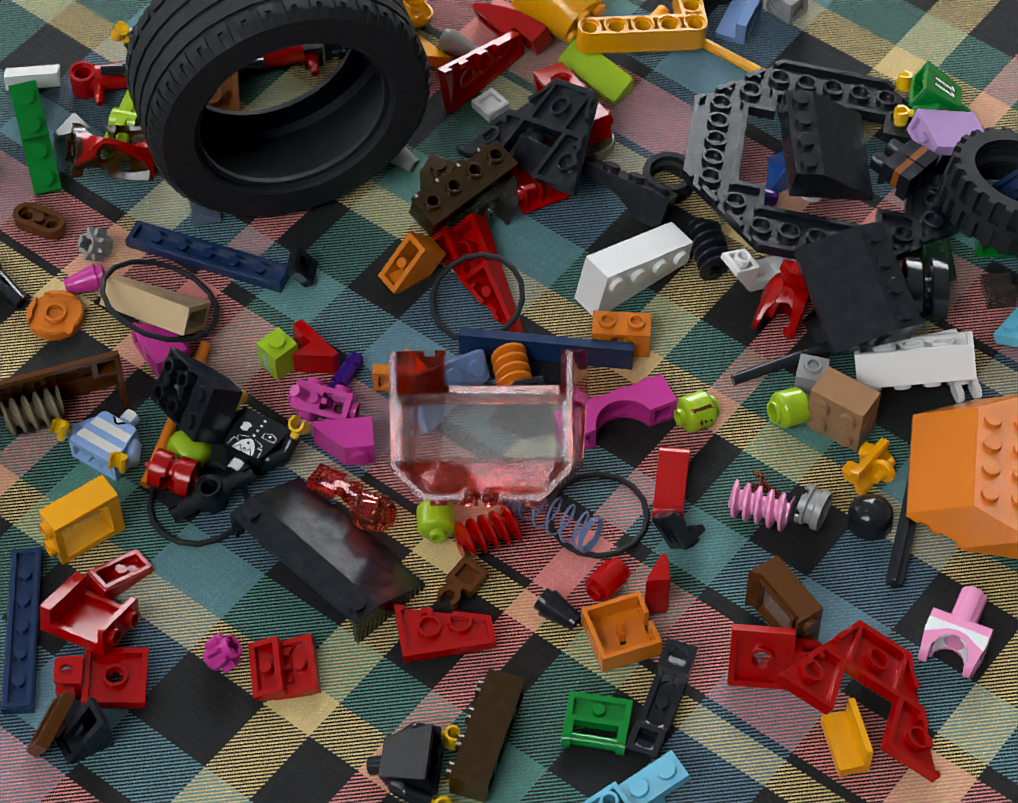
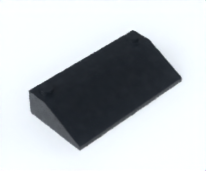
[230,477,425,644]

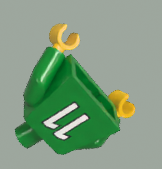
[893,61,971,127]

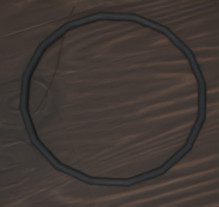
[100,259,219,342]

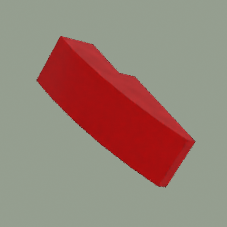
[472,2,553,55]

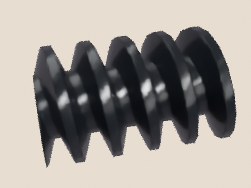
[685,218,730,280]

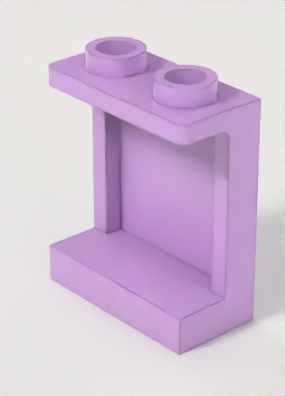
[907,109,984,166]

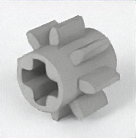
[78,227,113,262]

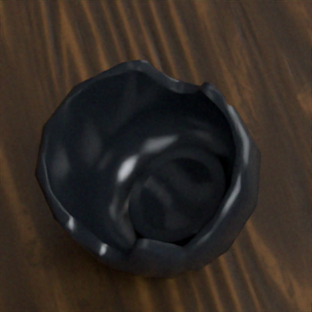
[848,494,894,541]

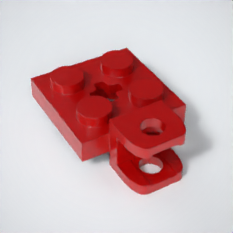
[727,624,822,690]
[53,647,149,709]

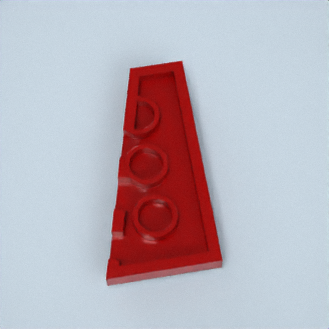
[437,30,525,114]

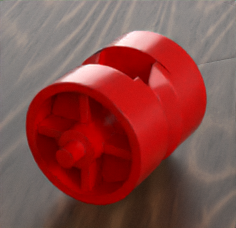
[144,448,201,497]

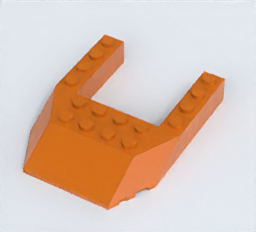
[906,394,1018,559]

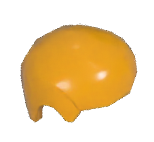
[402,0,434,28]

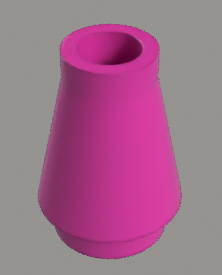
[64,264,105,294]

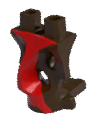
[64,123,161,180]

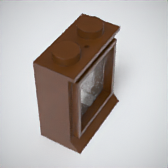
[745,555,823,651]

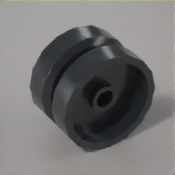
[901,258,950,321]

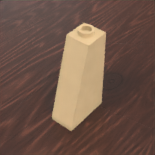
[99,275,211,336]

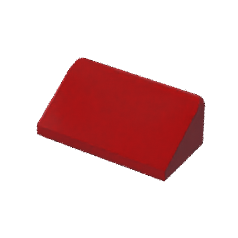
[645,553,670,614]

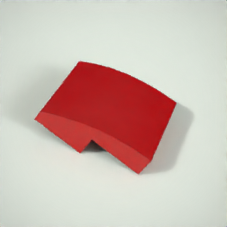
[248,633,321,701]

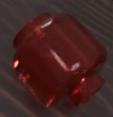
[349,491,397,533]

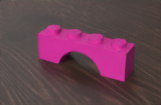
[554,374,677,457]

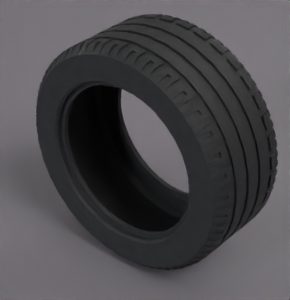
[125,0,431,216]

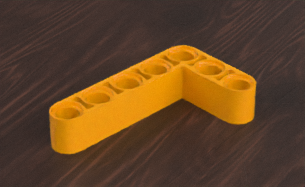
[576,0,708,54]

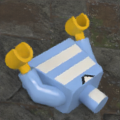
[49,409,142,481]

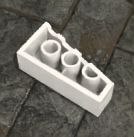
[574,222,693,316]

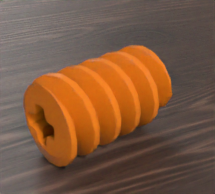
[491,342,532,402]

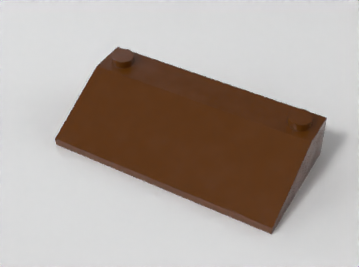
[0,350,130,416]

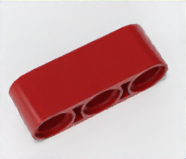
[651,446,690,522]

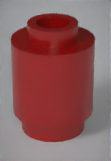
[585,557,630,602]

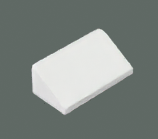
[4,64,60,91]
[53,113,90,139]

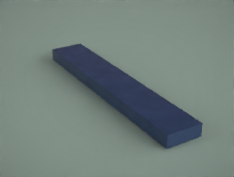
[125,220,290,293]
[459,327,634,370]
[1,548,44,715]

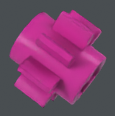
[203,632,242,674]

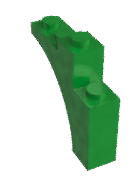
[8,80,62,194]

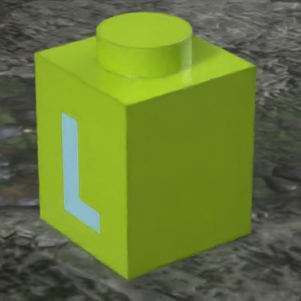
[256,327,298,381]

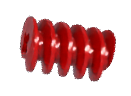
[454,506,522,557]

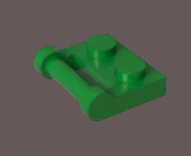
[561,691,633,756]

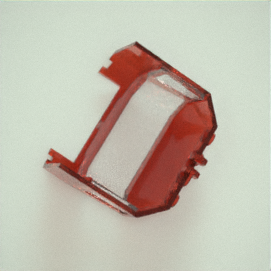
[389,349,588,507]

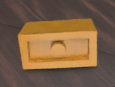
[820,697,873,777]

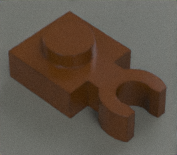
[437,556,489,611]

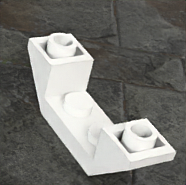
[721,248,793,292]

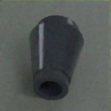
[534,588,581,631]

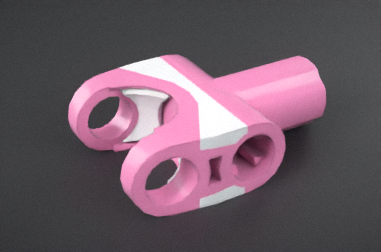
[918,586,994,679]

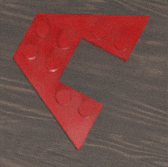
[773,620,941,783]

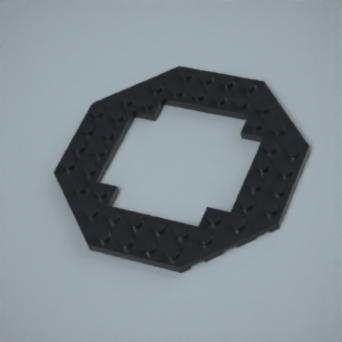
[681,59,960,261]

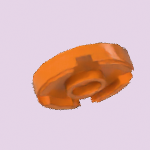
[26,290,85,341]

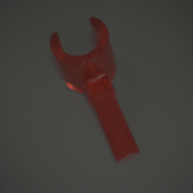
[746,470,787,500]

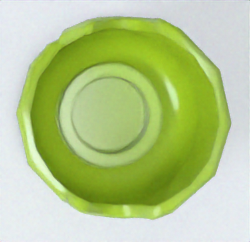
[166,430,213,469]

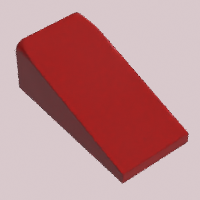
[86,549,155,600]

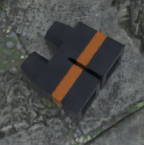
[869,138,939,201]

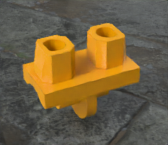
[842,438,896,495]

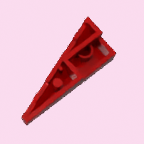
[431,213,524,333]

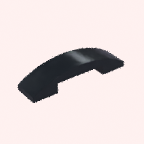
[626,638,698,760]

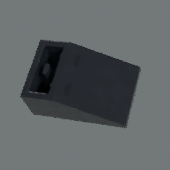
[151,347,243,444]

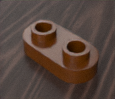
[13,202,67,240]

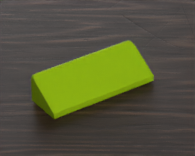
[558,38,633,105]

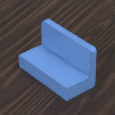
[715,0,763,45]

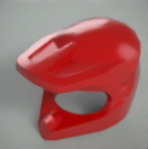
[751,272,809,340]

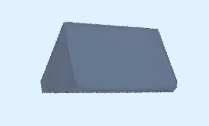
[189,201,221,226]

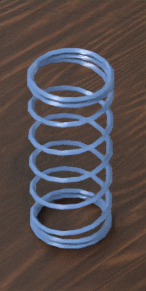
[507,479,603,553]

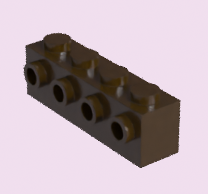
[409,139,518,237]
[445,669,525,803]

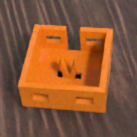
[581,591,662,672]

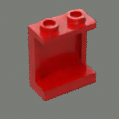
[40,572,140,656]

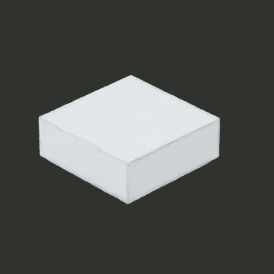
[471,88,510,122]

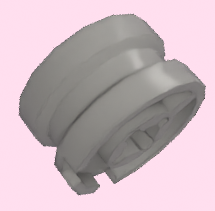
[794,483,833,531]

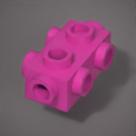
[288,377,361,421]

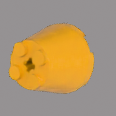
[511,0,607,44]

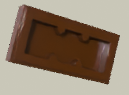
[26,691,76,758]

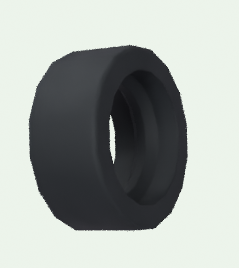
[642,152,693,204]

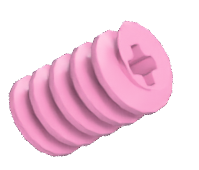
[728,479,795,532]

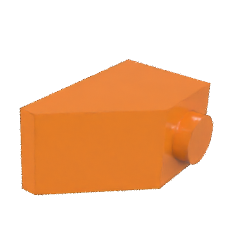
[378,232,446,294]

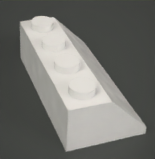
[854,331,977,391]

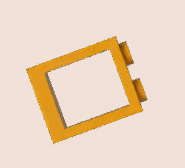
[38,475,126,565]

